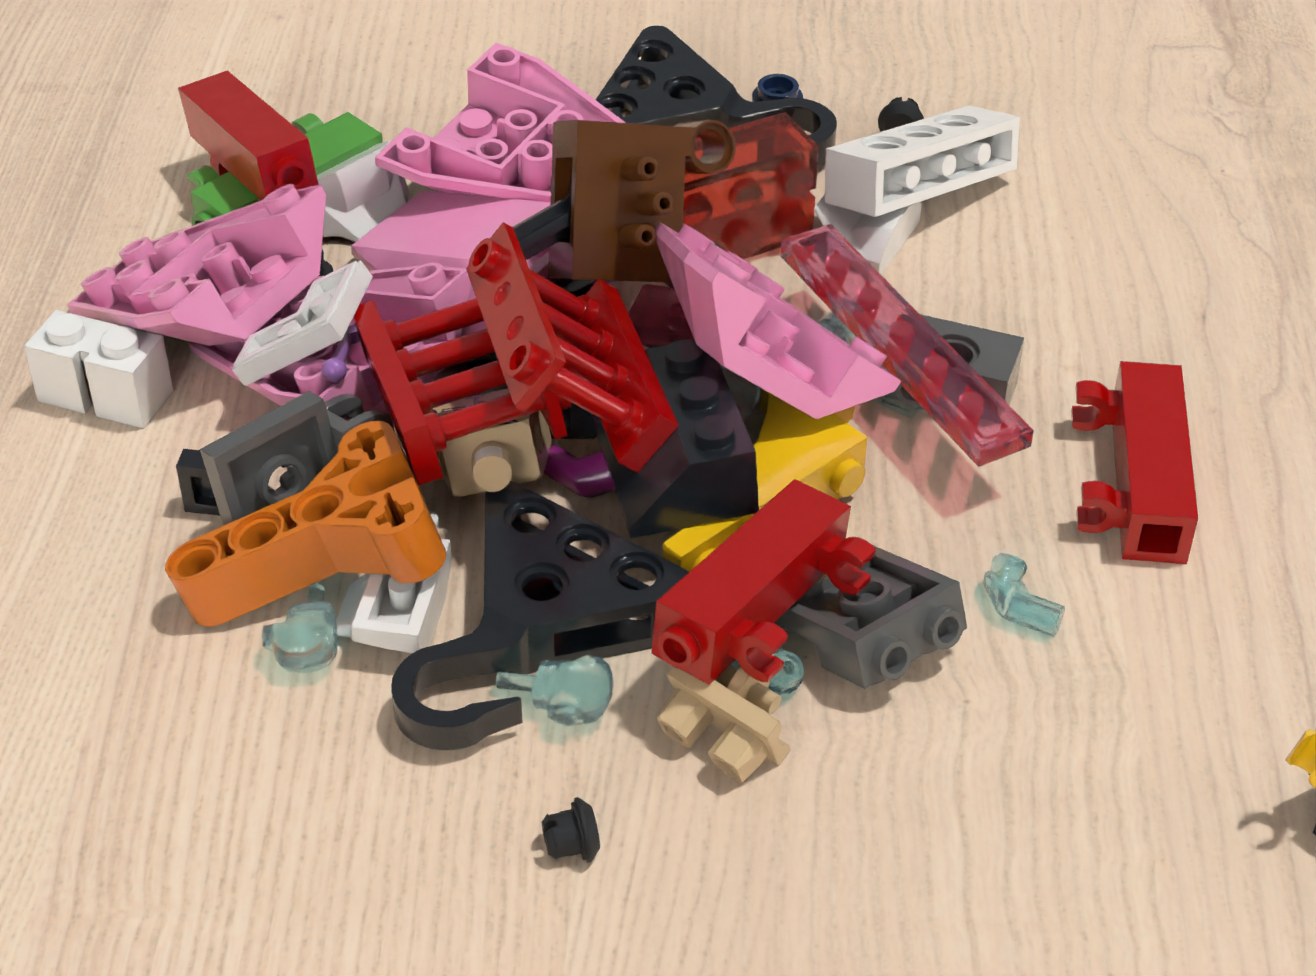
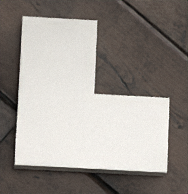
[232,260,373,386]

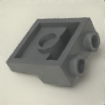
[775,545,967,689]

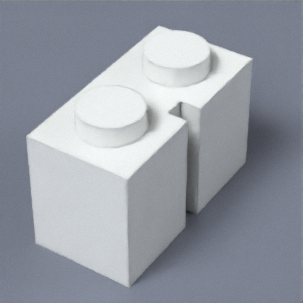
[24,310,173,429]

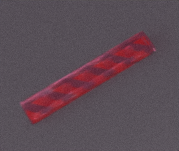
[780,224,1034,467]

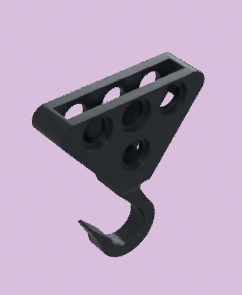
[596,26,837,169]
[391,481,689,750]

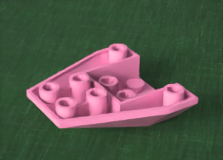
[375,43,626,202]
[67,184,326,346]
[351,191,553,337]
[654,221,901,419]
[189,263,471,421]

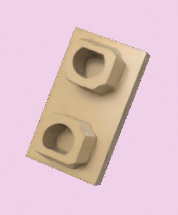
[656,665,791,783]

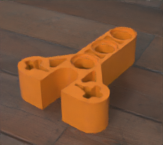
[165,421,446,627]

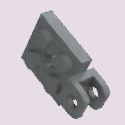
[200,391,395,526]

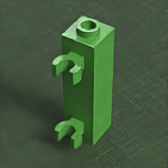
[187,112,383,226]

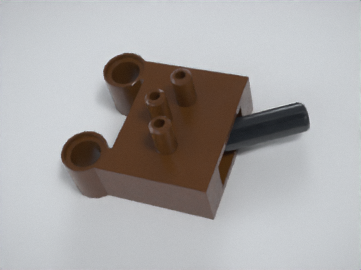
[513,120,736,289]

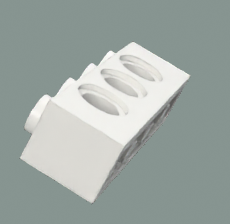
[825,105,1020,217]

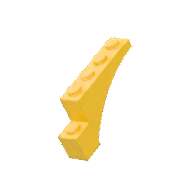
[663,388,867,572]

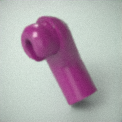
[543,445,614,498]

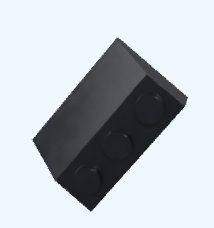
[591,339,759,539]

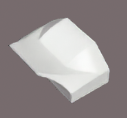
[317,141,409,242]
[814,194,922,281]
[331,539,452,653]

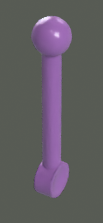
[322,326,360,382]

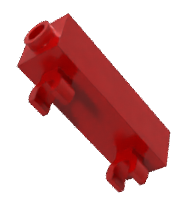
[178,70,319,201]
[1071,361,1198,564]
[651,479,876,685]

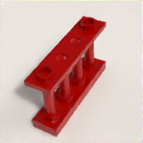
[466,222,679,473]
[353,298,571,486]

